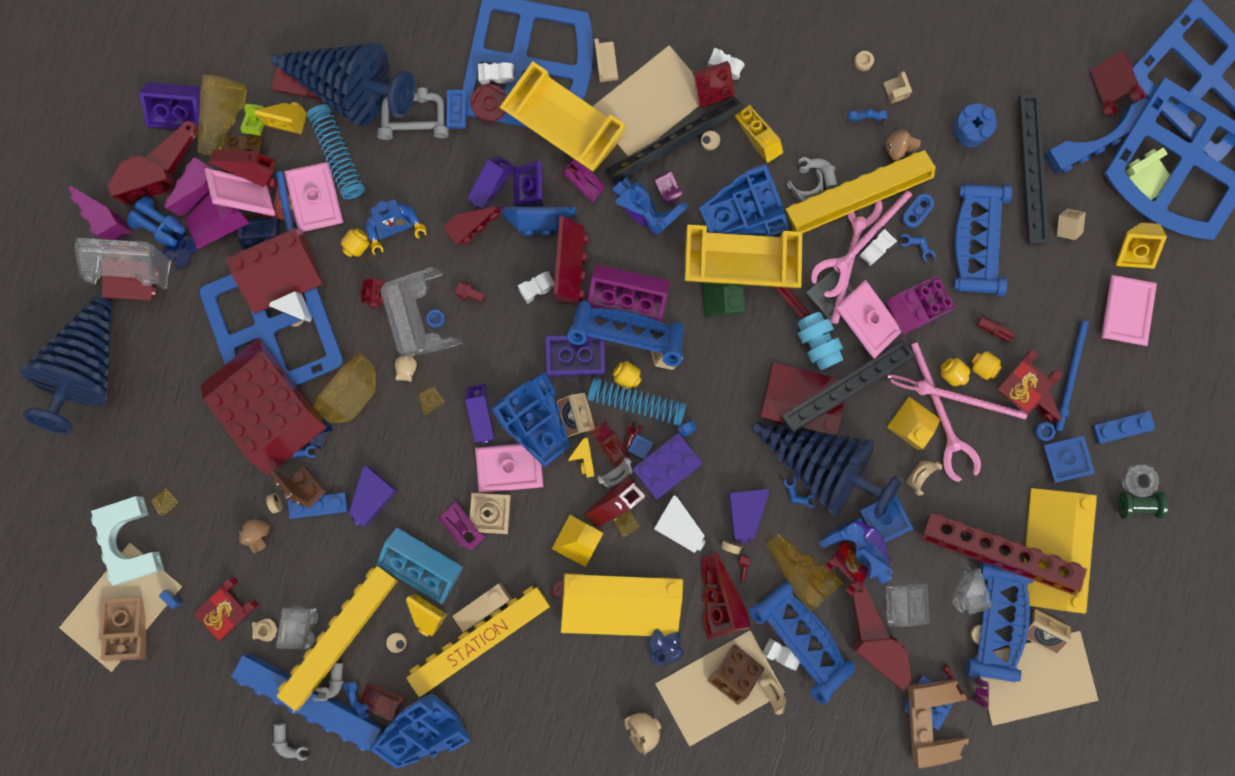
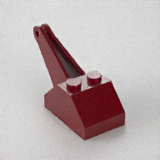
[108,121,198,206]
[850,583,911,690]

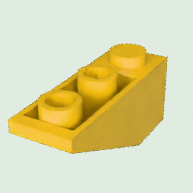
[734,105,783,163]

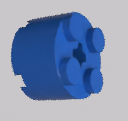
[952,104,997,147]

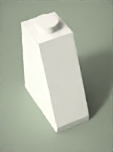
[654,495,705,553]

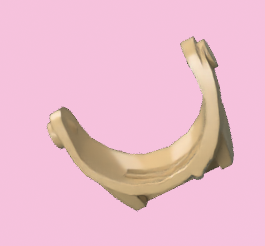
[906,461,942,496]
[758,676,786,715]

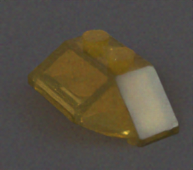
[313,354,376,425]

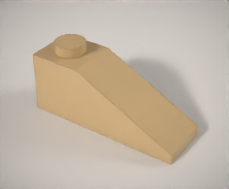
[452,583,512,632]

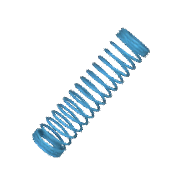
[307,104,365,199]
[588,377,686,426]

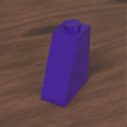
[467,156,516,209]
[465,384,494,443]
[349,466,398,527]
[728,489,769,543]

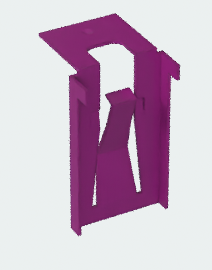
[555,159,606,203]
[437,501,486,550]
[969,677,989,708]

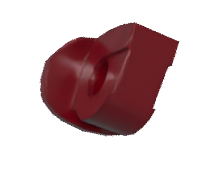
[455,281,485,302]

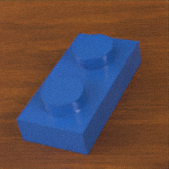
[446,90,467,129]

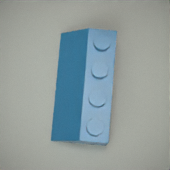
[376,528,463,604]

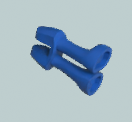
[127,196,186,247]

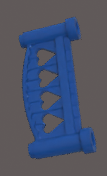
[953,184,1012,296]
[567,301,684,367]
[966,562,1033,683]
[749,581,855,704]

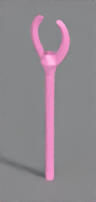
[811,191,912,297]
[831,200,883,324]
[910,342,981,482]
[887,375,1027,419]

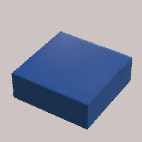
[628,434,653,460]
[159,589,183,609]

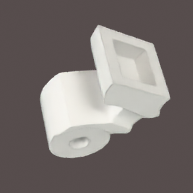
[707,48,745,80]
[478,63,514,86]
[859,229,897,266]
[518,271,555,304]
[762,638,800,670]

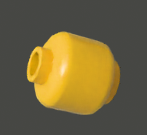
[341,228,369,257]
[972,351,1002,380]
[941,358,970,386]
[612,361,642,390]

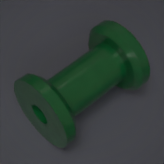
[1118,492,1168,519]

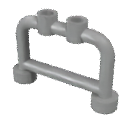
[377,88,449,140]

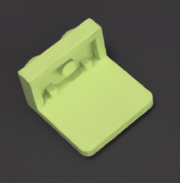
[1125,148,1170,200]

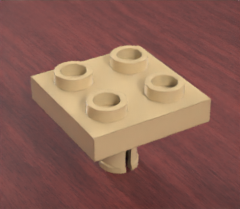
[469,493,511,534]

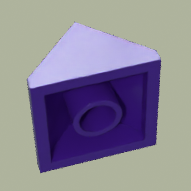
[514,161,544,206]

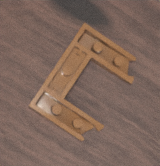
[908,680,969,768]

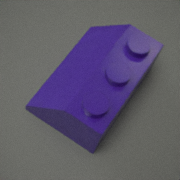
[139,82,206,131]

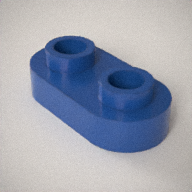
[902,194,934,229]

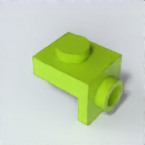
[240,104,264,135]

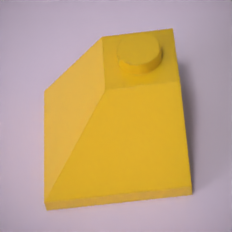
[254,102,307,134]
[1116,223,1167,269]
[886,397,940,450]
[552,515,603,567]
[406,594,447,636]

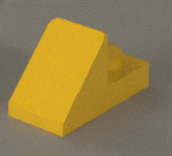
[568,438,595,478]

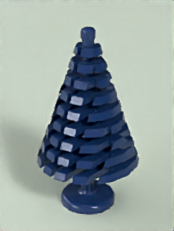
[271,43,415,127]
[20,290,112,434]
[752,422,903,519]

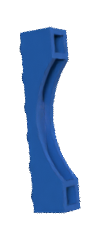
[1044,97,1159,174]

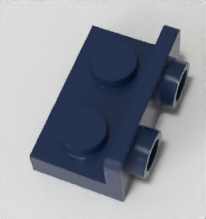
[237,218,279,250]

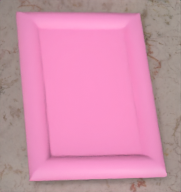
[284,162,344,232]
[204,168,275,216]
[1101,275,1157,346]
[836,280,902,359]
[475,443,544,493]

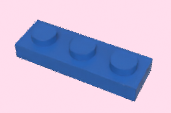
[1092,411,1156,444]
[288,493,349,519]

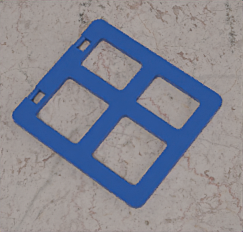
[1132,0,1235,161]
[200,274,344,386]

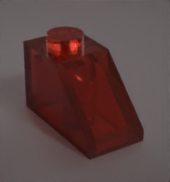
[590,421,631,468]
[359,684,403,721]

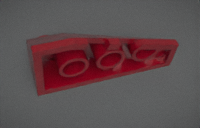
[701,553,751,640]

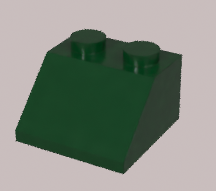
[702,282,745,317]

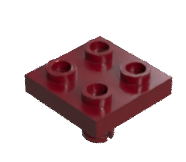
[692,61,735,108]

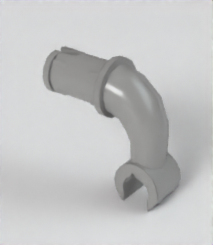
[798,157,837,189]
[312,663,344,701]
[272,723,310,761]

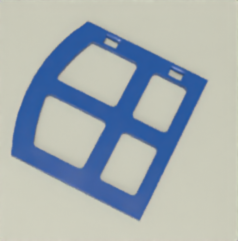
[463,0,593,128]
[1104,77,1235,240]

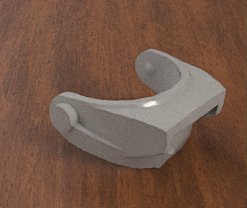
[786,169,824,203]
[597,457,632,489]

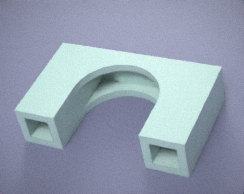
[91,496,164,586]

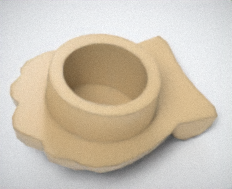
[395,354,417,382]
[252,619,278,641]

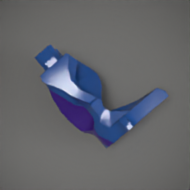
[612,177,688,236]
[819,517,893,584]

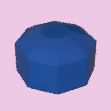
[426,309,446,329]
[677,420,697,436]
[1034,422,1056,441]

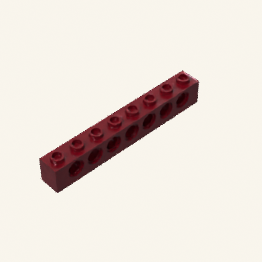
[921,513,1087,596]

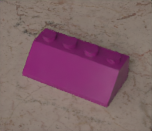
[588,265,670,322]

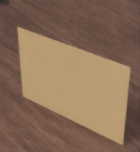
[592,46,698,156]
[59,543,182,672]
[655,631,785,747]
[975,631,1098,726]

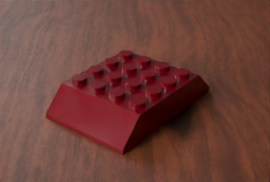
[200,338,328,475]

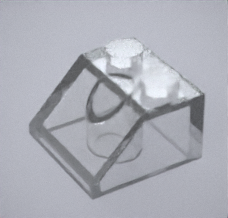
[953,567,993,615]
[885,584,930,627]
[276,605,318,649]

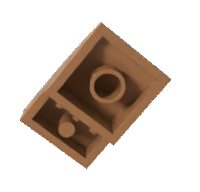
[99,597,146,662]

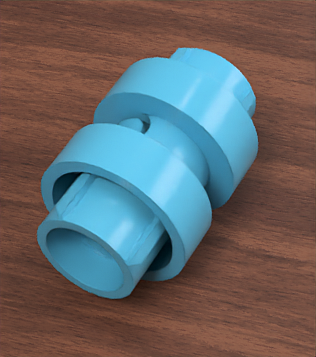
[798,312,843,370]

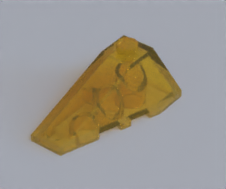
[198,74,247,155]
[766,534,843,612]

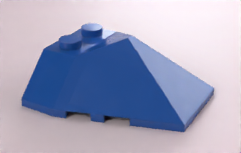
[699,164,790,236]
[492,372,570,467]
[370,694,470,768]

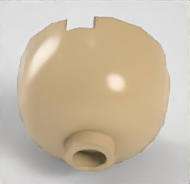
[624,713,661,755]

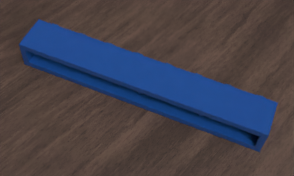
[231,653,384,751]

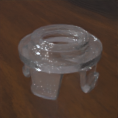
[1122,465,1159,497]

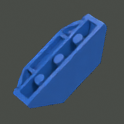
[500,207,576,237]

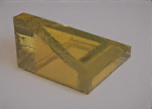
[418,387,444,415]
[151,488,179,515]
[614,511,640,537]

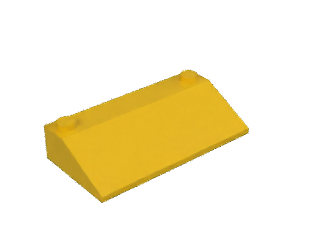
[500,61,626,172]
[685,225,802,288]
[1023,488,1097,614]
[561,573,683,637]

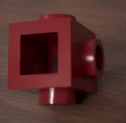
[360,279,390,308]

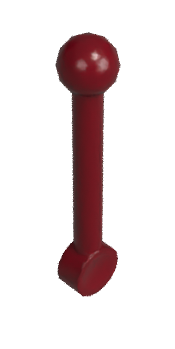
[943,665,968,702]

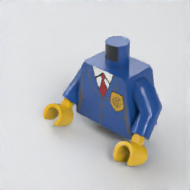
[365,200,426,255]

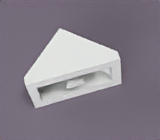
[269,292,312,322]

